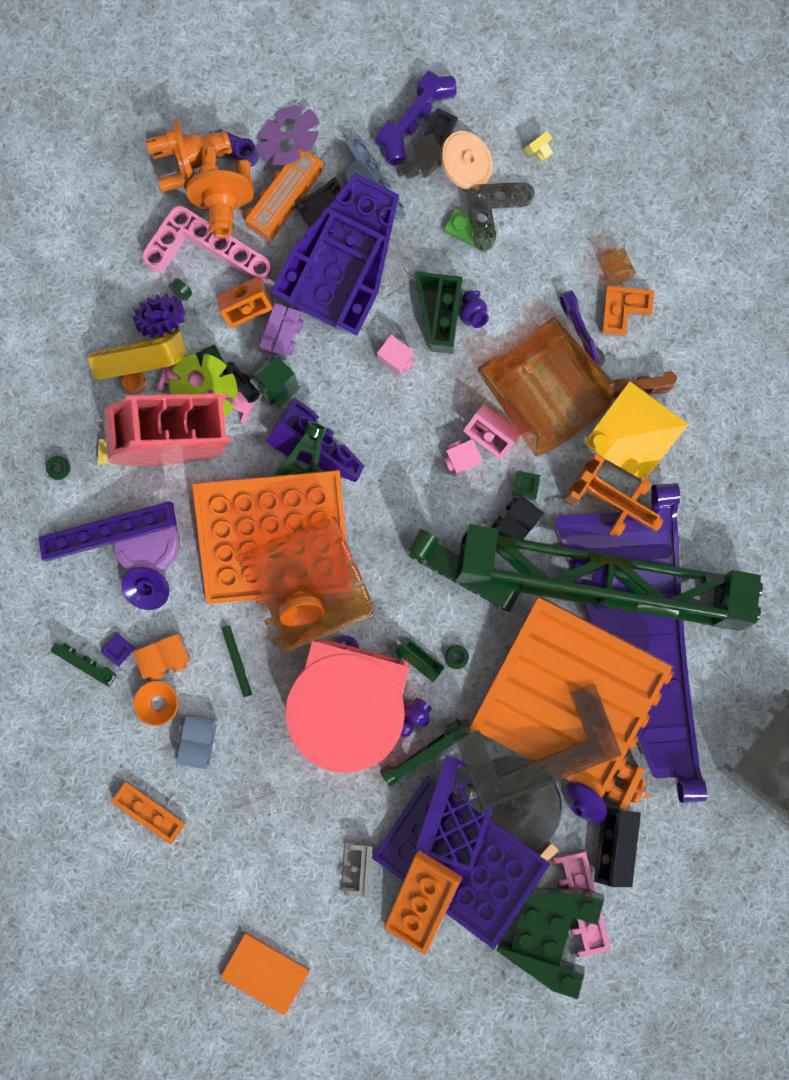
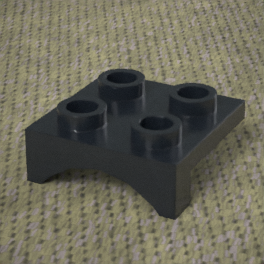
[295,177,341,228]

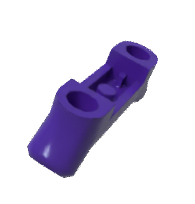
[375,70,457,165]

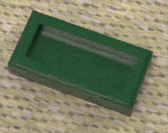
[395,637,444,682]

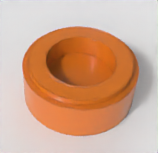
[121,372,146,394]

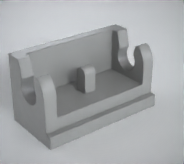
[342,842,372,897]

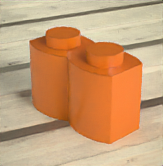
[132,633,191,682]

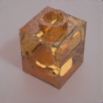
[599,248,636,286]

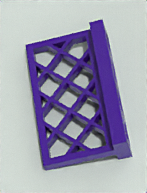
[414,755,503,872]

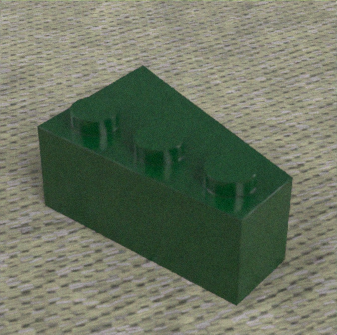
[415,271,463,354]
[248,356,299,408]

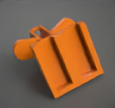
[563,454,664,537]

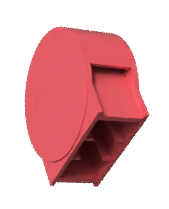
[103,394,232,466]
[286,637,410,773]

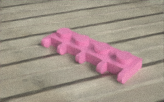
[157,364,255,424]
[552,850,611,957]

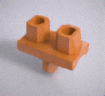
[605,764,650,810]

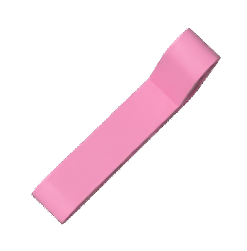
[143,206,272,283]

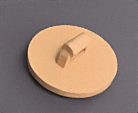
[440,131,493,190]

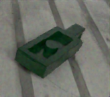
[51,643,117,688]

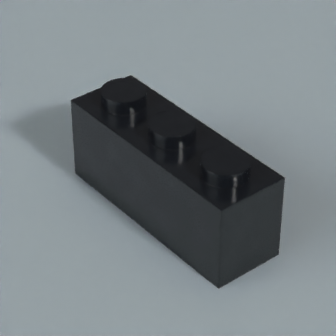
[594,807,641,887]

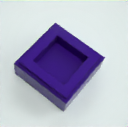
[100,633,136,667]

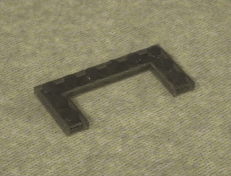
[455,684,622,811]

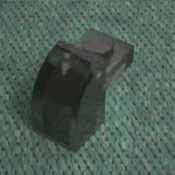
[396,132,442,179]

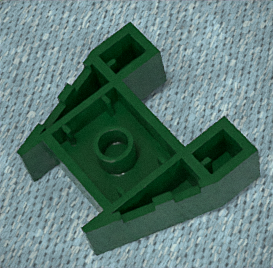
[496,887,604,999]

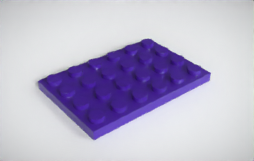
[372,776,551,949]

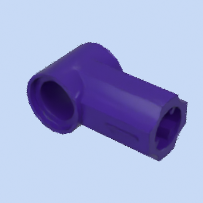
[215,128,259,167]

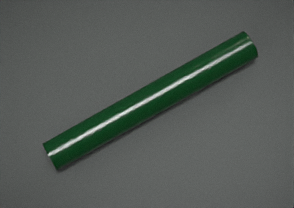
[221,626,253,698]

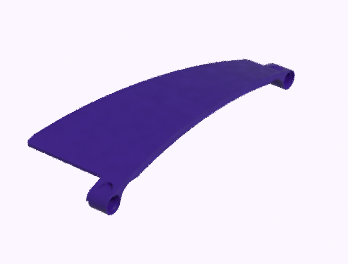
[556,483,707,803]

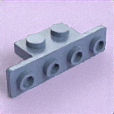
[340,137,406,219]

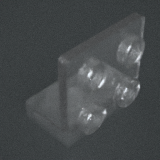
[378,227,422,299]

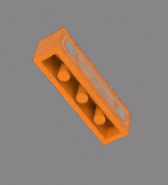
[245,147,324,243]

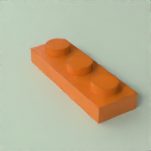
[111,781,187,845]

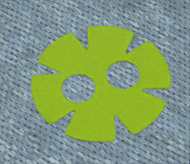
[169,354,238,417]

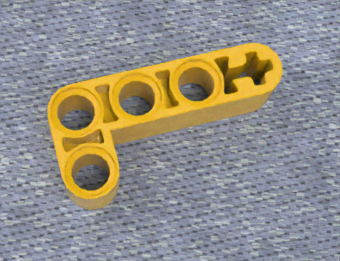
[86,329,187,380]

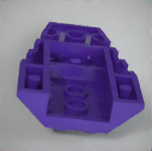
[271,173,399,336]

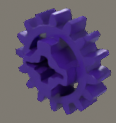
[132,294,186,338]

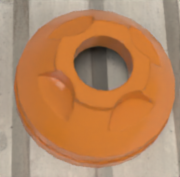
[279,592,324,627]
[133,681,179,726]

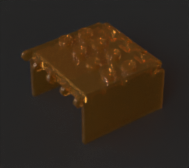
[235,516,374,655]

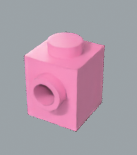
[377,335,415,376]
[444,439,483,476]

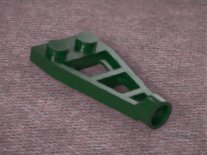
[273,422,326,476]
[380,718,470,786]

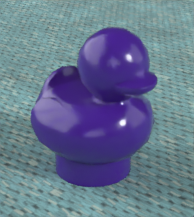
[460,290,489,328]
[400,698,432,737]

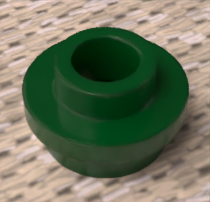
[46,456,71,480]
[445,645,469,669]

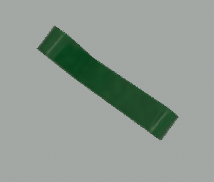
[406,529,521,612]

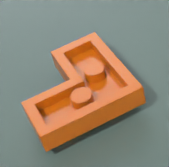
[601,285,654,336]

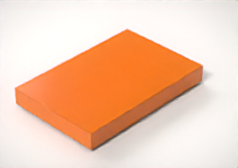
[220,932,310,1016]

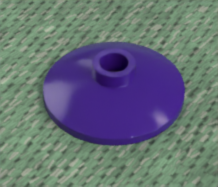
[121,567,170,610]
[563,782,607,823]

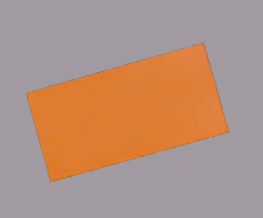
[384,851,462,955]

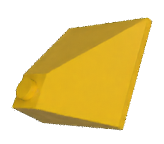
[584,381,689,479]

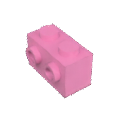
[463,405,522,460]

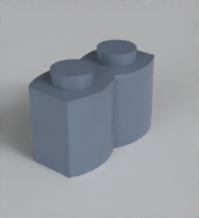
[174,715,218,769]

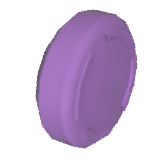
[112,527,180,573]

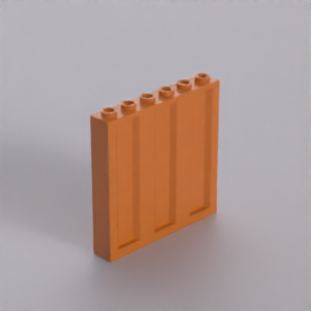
[470,595,674,797]

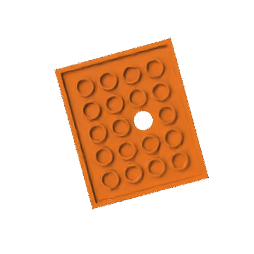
[192,470,351,604]

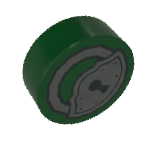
[169,278,192,301]

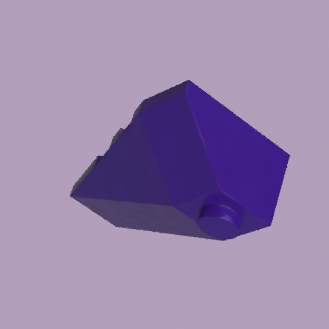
[265,398,365,483]

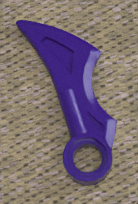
[559,290,600,380]

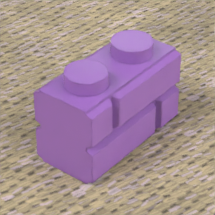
[257,303,304,361]

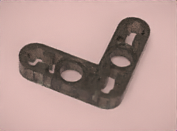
[466,182,535,251]

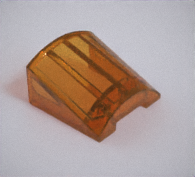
[477,317,614,456]

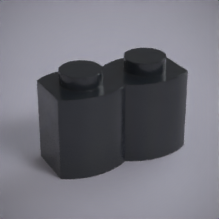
[490,495,544,540]

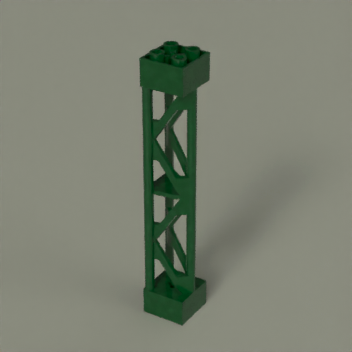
[455,524,763,631]

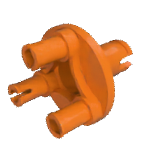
[145,119,232,193]
[186,146,254,238]

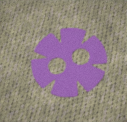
[256,106,319,165]

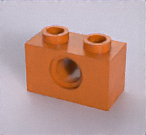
[216,276,273,329]

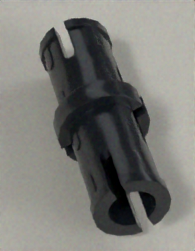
[223,362,260,403]

